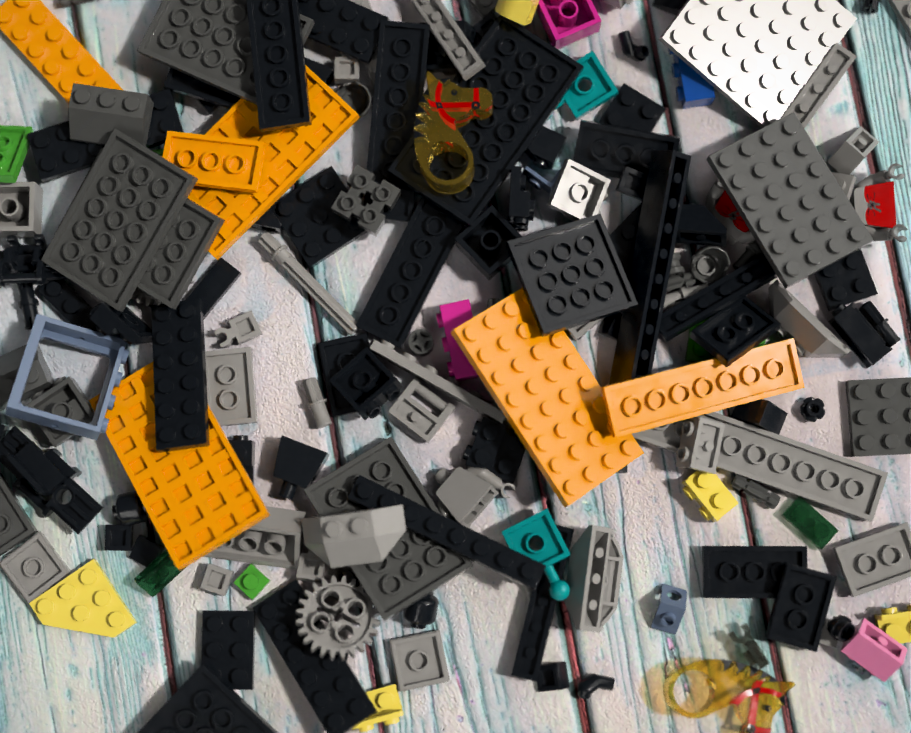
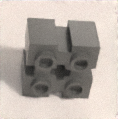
[331,164,401,237]

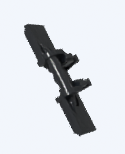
[0,234,70,287]
[0,426,103,534]

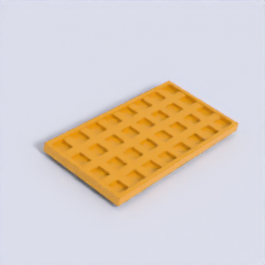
[188,65,360,260]
[450,288,644,508]
[88,362,270,570]

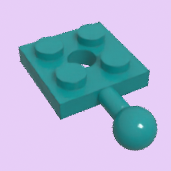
[547,50,619,121]
[501,509,571,601]

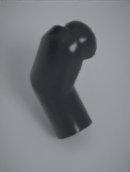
[618,31,649,62]

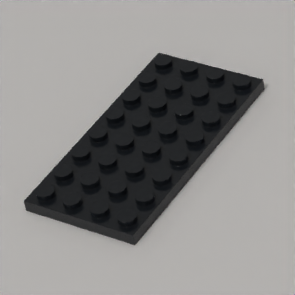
[388,15,584,227]

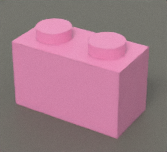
[841,618,908,682]

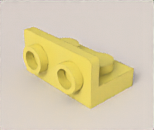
[682,470,739,523]
[874,605,911,644]
[352,683,404,733]

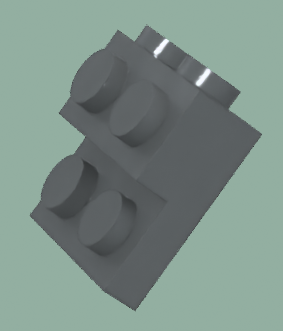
[27,376,95,447]

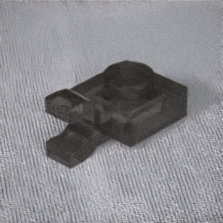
[728,623,770,669]

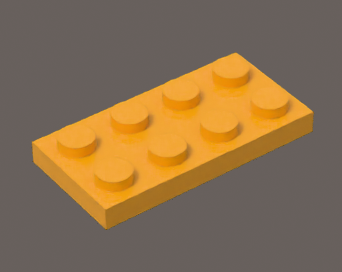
[162,131,267,193]

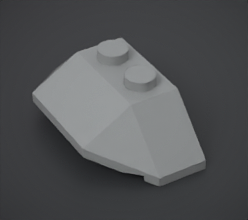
[769,280,851,358]
[301,504,407,568]
[564,525,623,633]

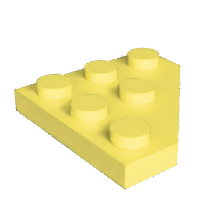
[29,559,137,638]

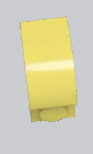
[494,0,540,26]

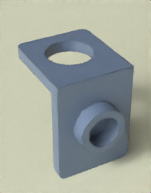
[523,166,562,194]
[651,584,687,634]

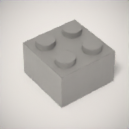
[0,182,43,238]

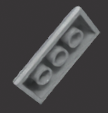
[205,506,306,570]

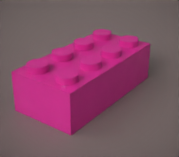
[536,0,602,49]

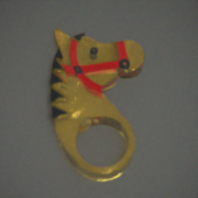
[414,72,493,194]
[663,659,795,733]

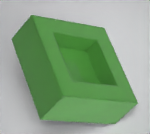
[234,564,271,600]

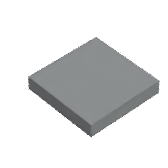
[0,532,71,604]
[389,630,450,692]

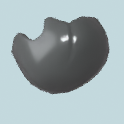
[336,81,372,118]
[690,245,731,284]

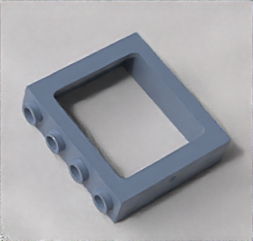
[5,314,129,440]

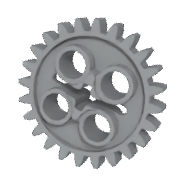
[296,575,380,661]

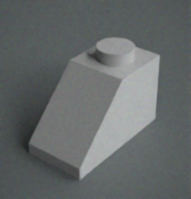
[827,126,879,175]

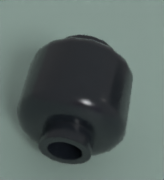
[112,491,149,526]
[403,592,439,629]

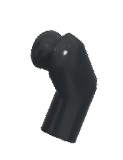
[577,674,615,699]

